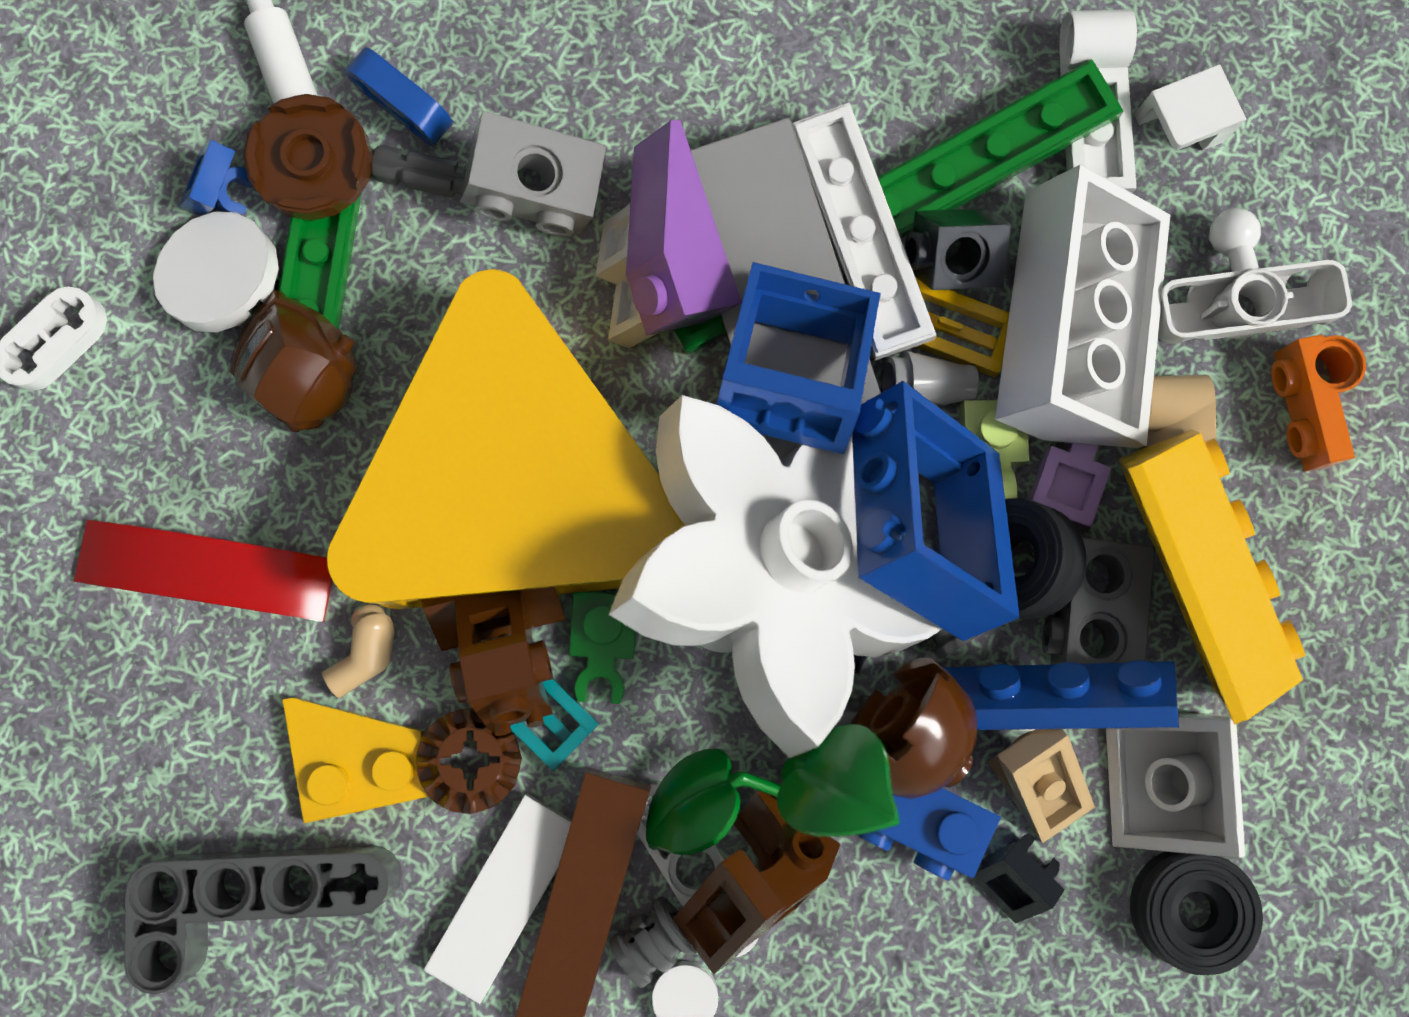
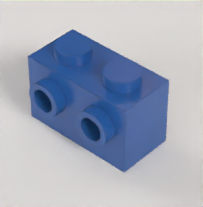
[857,788,1001,881]

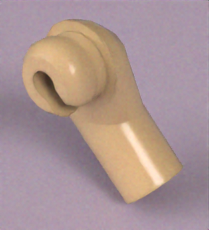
[322,604,395,698]

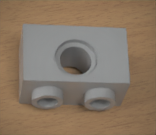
[460,111,607,236]

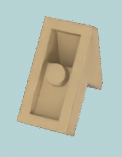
[987,729,1095,844]

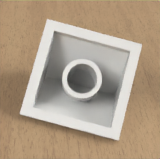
[1106,713,1245,858]

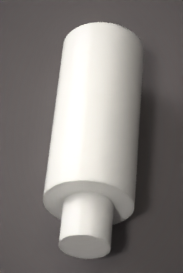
[244,0,318,104]

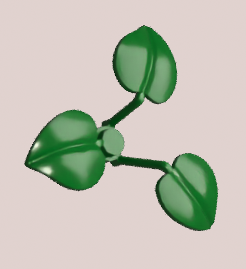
[646,724,900,855]

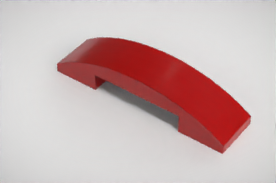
[73,520,332,622]

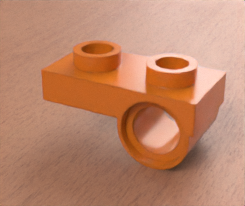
[1271,334,1366,472]

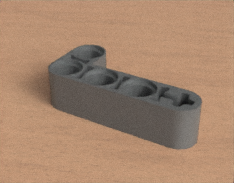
[124,846,402,995]

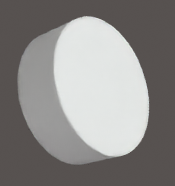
[652,961,718,1017]

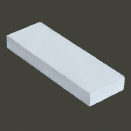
[424,793,572,1004]

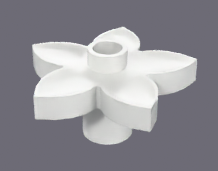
[609,395,942,758]

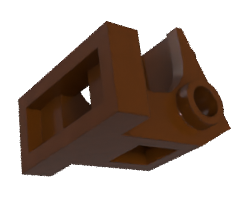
[422,586,566,736]
[673,790,840,975]

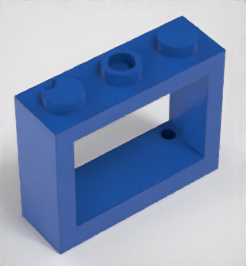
[852,381,1020,641]

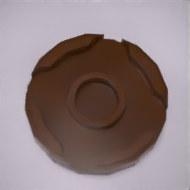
[243,94,373,221]

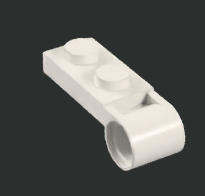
[1059,9,1137,193]

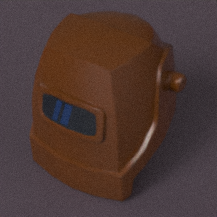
[230,290,358,432]

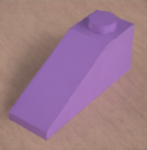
[626,120,742,336]

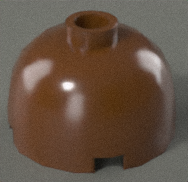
[851,658,977,799]

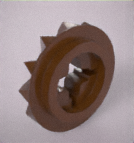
[416,708,522,814]

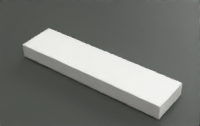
[792,102,937,361]

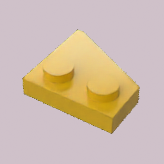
[282,697,429,824]

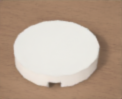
[153,212,279,332]

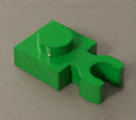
[569,592,636,704]

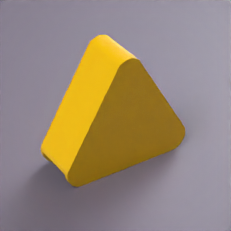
[327,269,686,609]

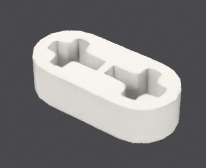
[0,286,107,391]

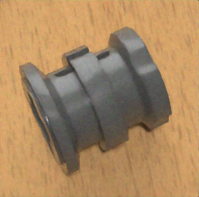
[609,896,697,988]

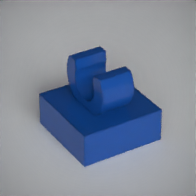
[179,140,253,216]

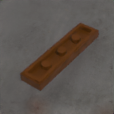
[515,767,651,1017]

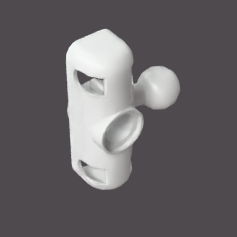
[1158,208,1352,344]

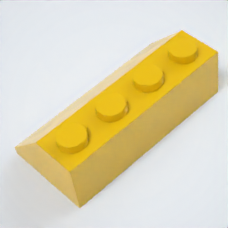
[1118,429,1306,724]

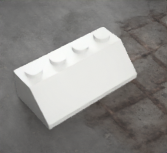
[995,165,1170,448]

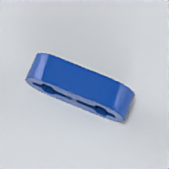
[344,47,453,147]

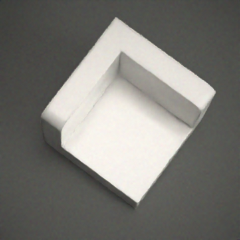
[1134,64,1246,150]

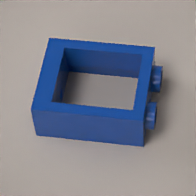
[717,262,881,454]

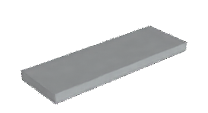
[691,117,881,460]

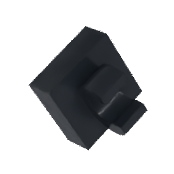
[971,833,1065,924]

